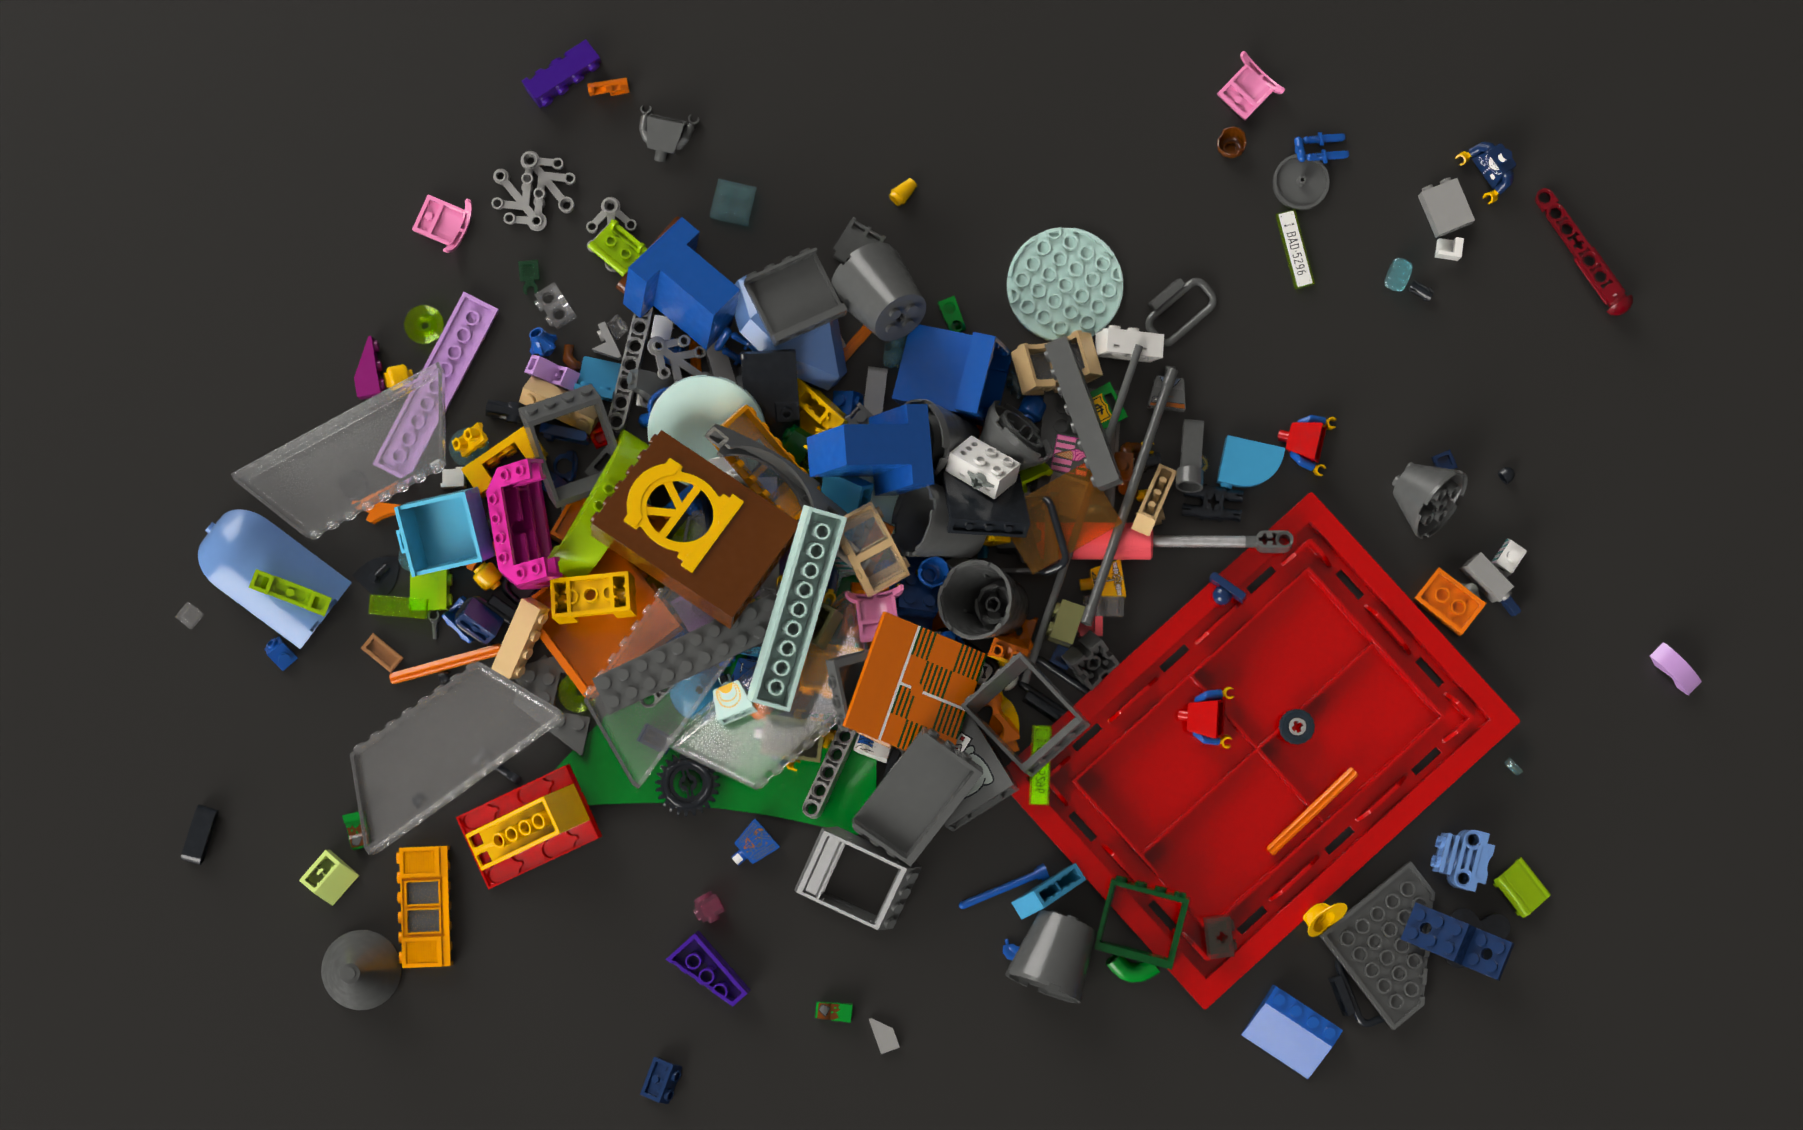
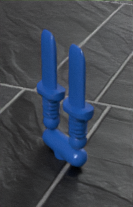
[1294,132,1349,163]
[714,327,758,366]

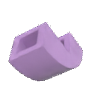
[524,355,580,391]
[1650,642,1702,695]

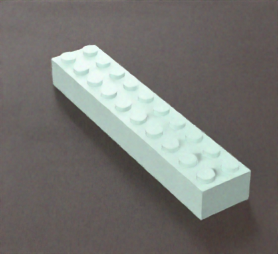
[747,505,847,712]

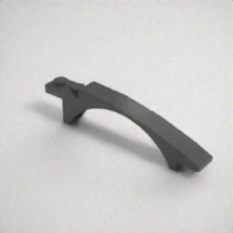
[705,424,847,516]

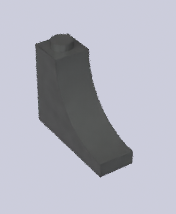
[627,369,674,406]

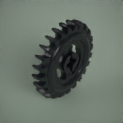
[655,751,720,817]

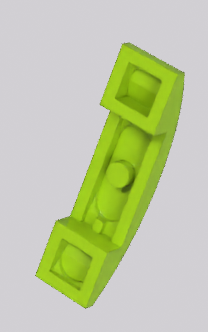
[248,569,332,617]

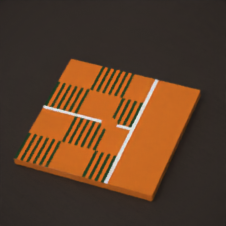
[842,612,987,751]

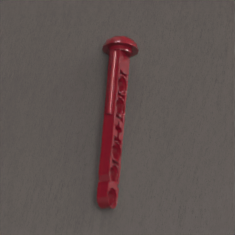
[1535,188,1633,316]

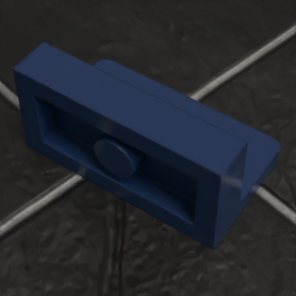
[454,598,504,644]

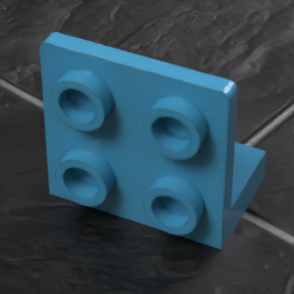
[573,356,621,402]

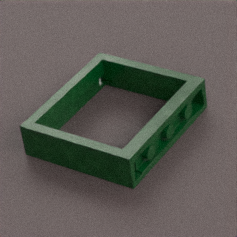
[1094,875,1190,970]

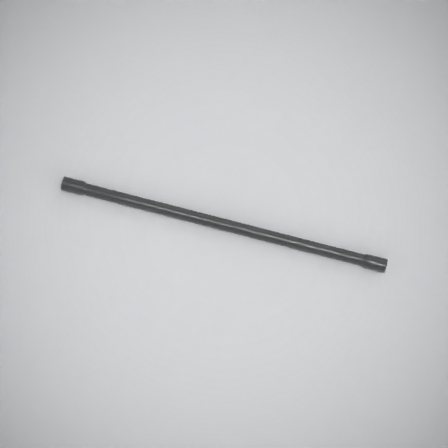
[1081,367,1178,626]

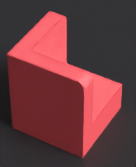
[1078,616,1103,637]

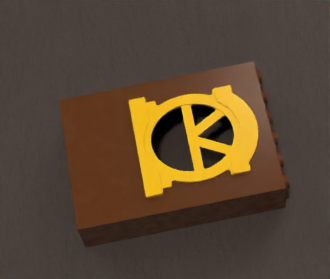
[590,430,799,629]

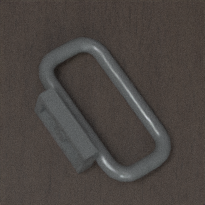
[1145,278,1217,347]

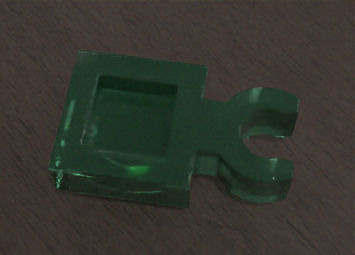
[518,260,540,295]

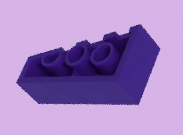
[521,39,601,108]
[665,930,751,1007]

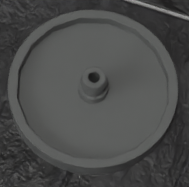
[1272,154,1330,211]

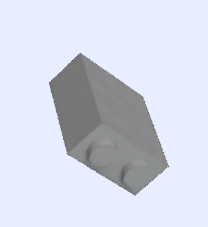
[1418,177,1475,238]
[1459,552,1514,603]

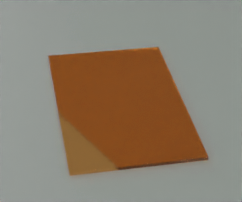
[1010,463,1123,574]

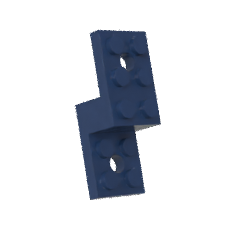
[895,555,940,631]
[1401,902,1514,981]

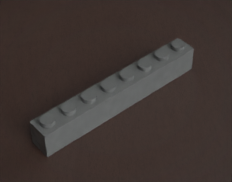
[1044,336,1124,491]

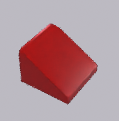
[589,422,607,449]

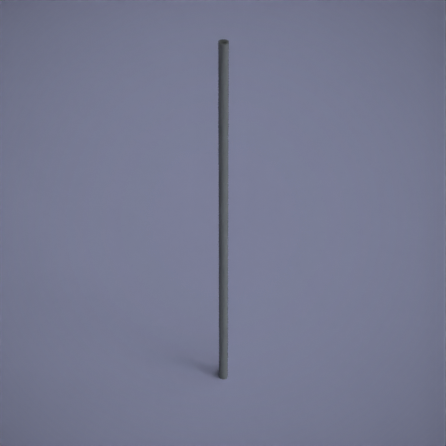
[1021,344,1143,684]

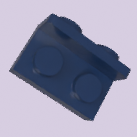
[640,1057,682,1104]

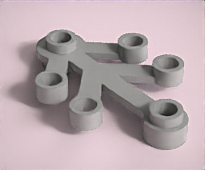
[520,151,576,213]
[491,169,547,231]
[586,197,637,272]
[647,335,712,384]

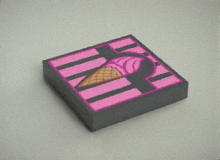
[1049,432,1089,479]

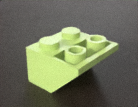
[299,850,360,906]

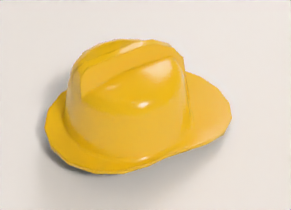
[1303,903,1348,937]

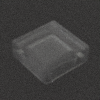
[175,602,204,629]

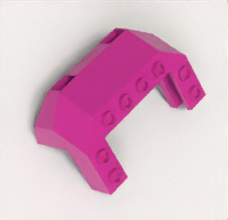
[486,458,563,589]

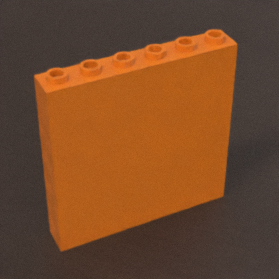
[532,547,684,702]

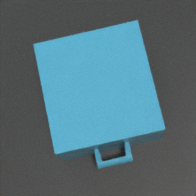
[394,487,496,577]

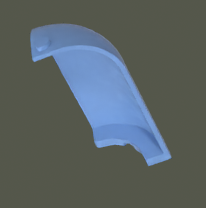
[198,509,352,649]

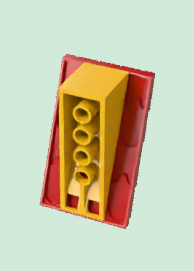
[456,764,602,890]

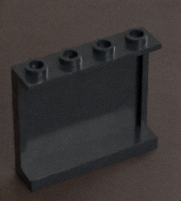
[939,469,1030,538]

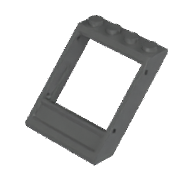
[794,826,922,930]

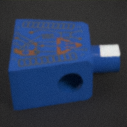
[731,818,780,866]

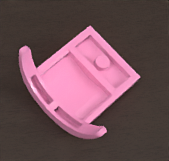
[1217,51,1285,121]
[412,194,473,253]
[845,584,904,643]

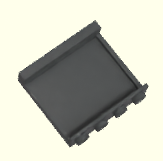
[743,247,848,347]

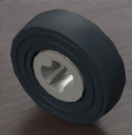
[1279,709,1315,745]

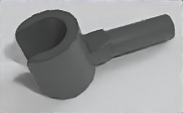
[428,611,441,639]

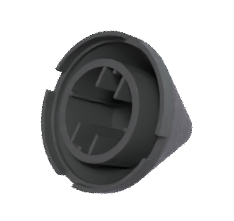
[904,399,980,476]
[979,400,1053,472]
[321,930,402,1010]

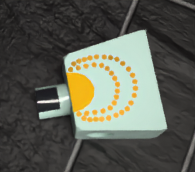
[713,674,758,726]

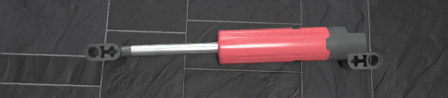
[997,522,1294,560]

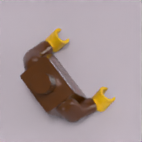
[1114,442,1154,502]

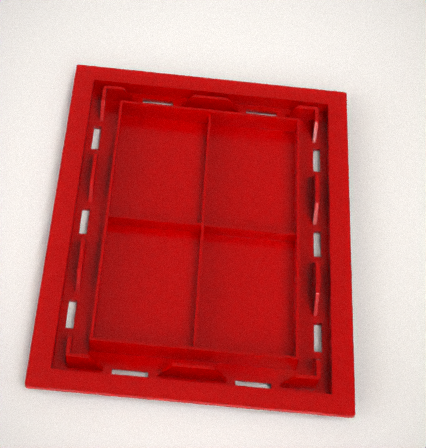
[1006,492,1520,1009]

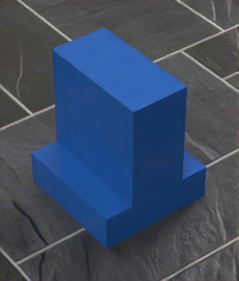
[623,217,740,350]
[892,324,1012,426]
[807,404,934,496]

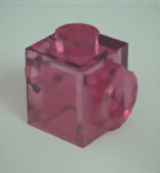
[693,891,726,924]

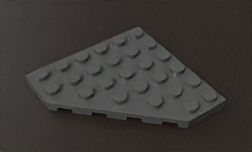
[1319,861,1435,1030]

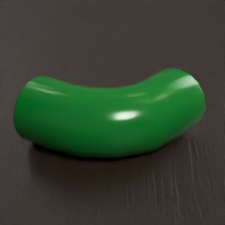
[1106,954,1161,983]

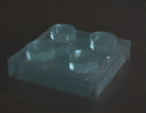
[710,179,757,226]

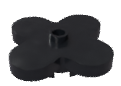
[1445,908,1511,968]

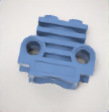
[1430,830,1495,892]

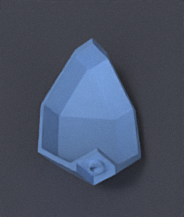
[734,275,847,390]

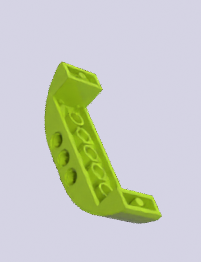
[547,429,650,577]

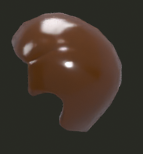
[1217,126,1247,159]

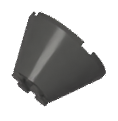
[1392,462,1468,539]

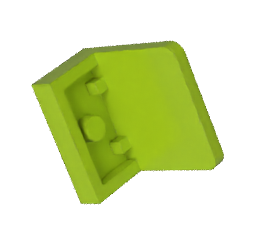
[410,569,453,611]

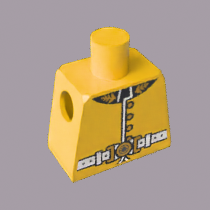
[1079,560,1126,598]

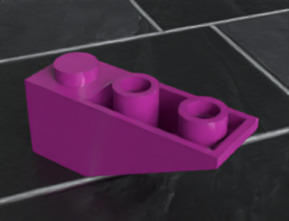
[354,336,386,400]

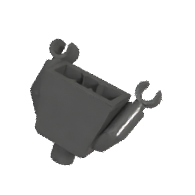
[639,105,699,162]

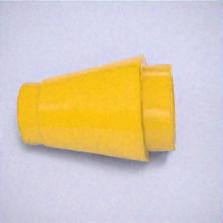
[889,178,917,206]

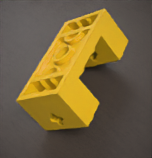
[461,426,548,499]
[550,571,637,624]

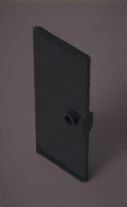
[740,349,803,475]

